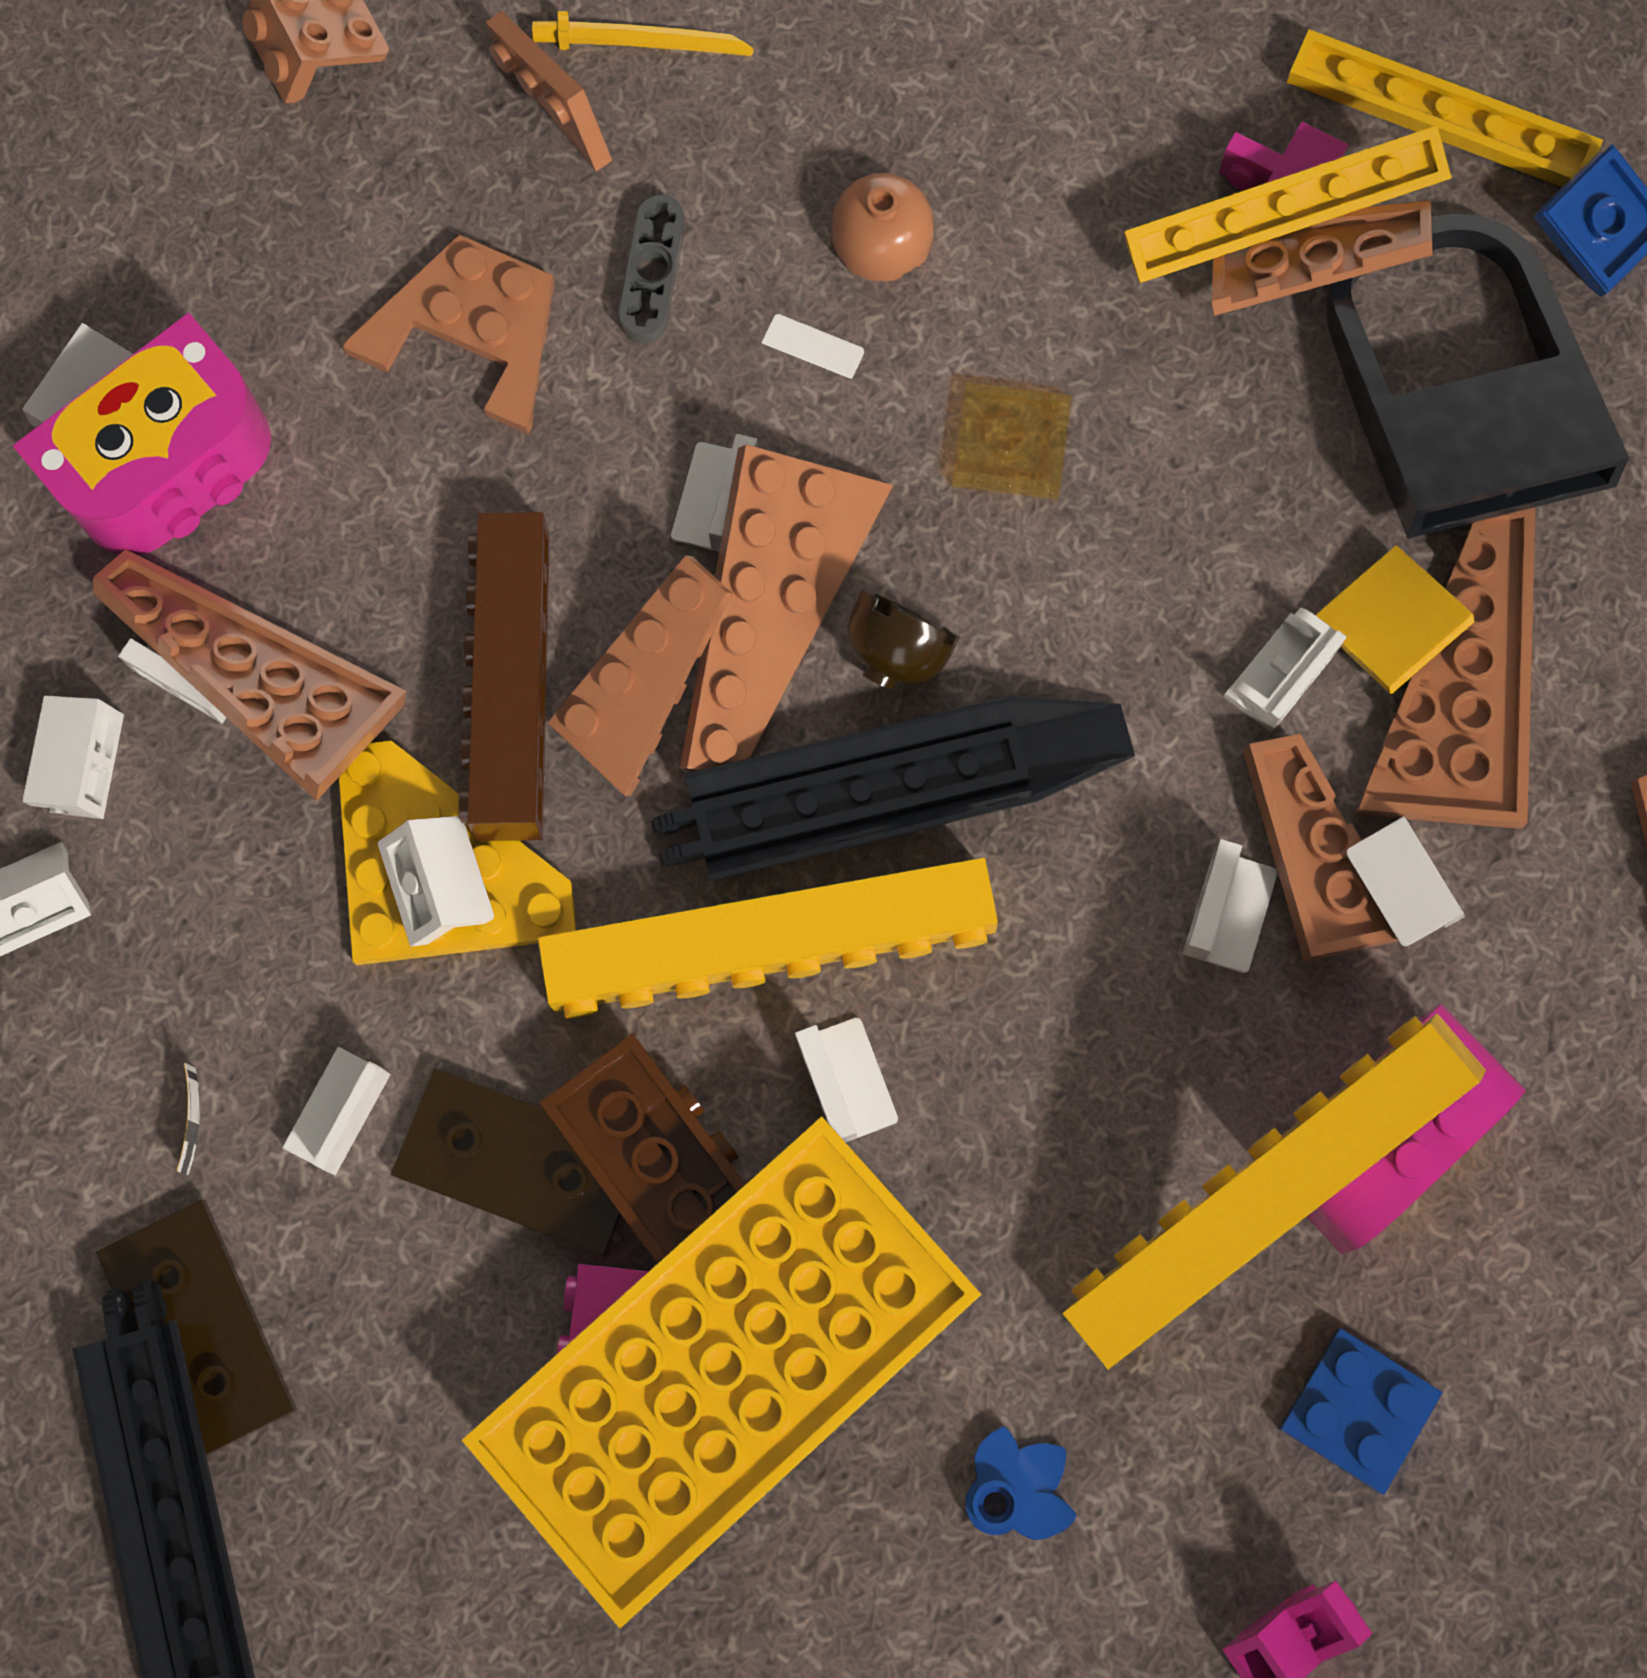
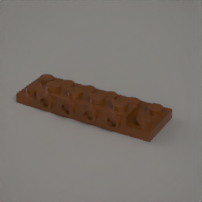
[540,1033,754,1264]

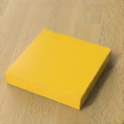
[1315,545,1474,694]

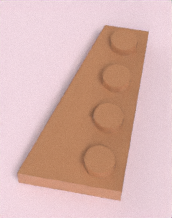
[1212,200,1433,316]
[1242,734,1399,962]

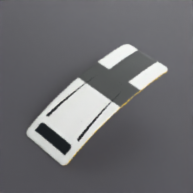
[177,1063,200,1175]

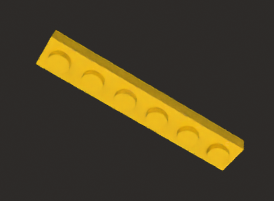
[1287,29,1603,187]
[1123,125,1452,284]

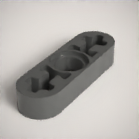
[619,195,685,343]

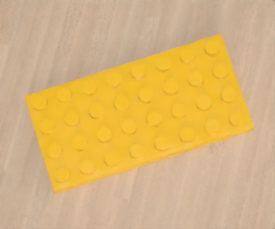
[462,1117,982,1628]

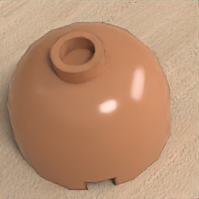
[831,173,934,281]

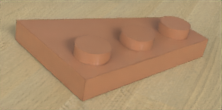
[485,11,612,171]

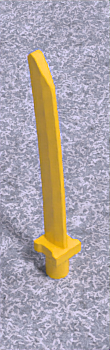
[532,11,754,56]

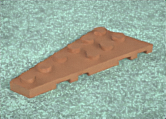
[680,444,894,772]

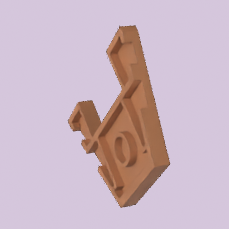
[343,235,555,434]

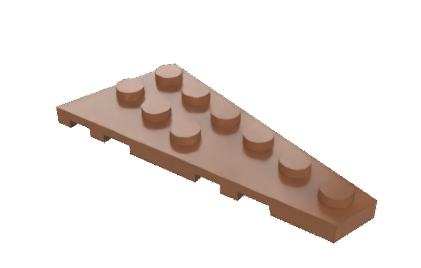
[1354,508,1535,829]
[93,549,406,801]

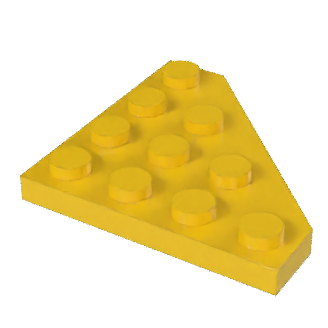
[339,741,577,965]

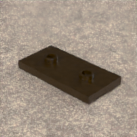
[390,1068,621,1256]
[96,1200,297,1456]

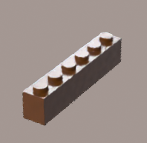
[459,512,549,841]

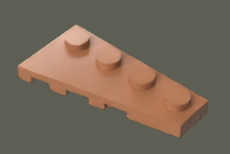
[548,555,732,796]

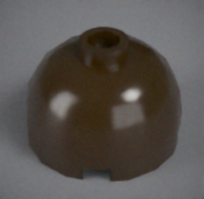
[848,589,960,690]

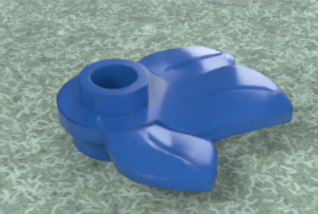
[965,1426,1077,1540]

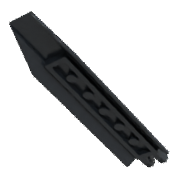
[651,696,1135,881]
[72,1279,255,1678]

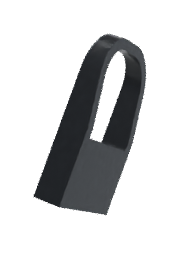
[1326,214,1629,539]

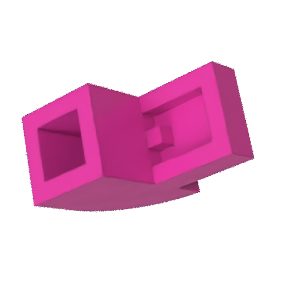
[1219,122,1349,191]
[1222,1580,1373,1678]

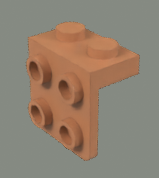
[242,0,389,104]

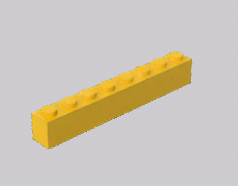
[538,857,998,1019]
[1062,1013,1486,1370]

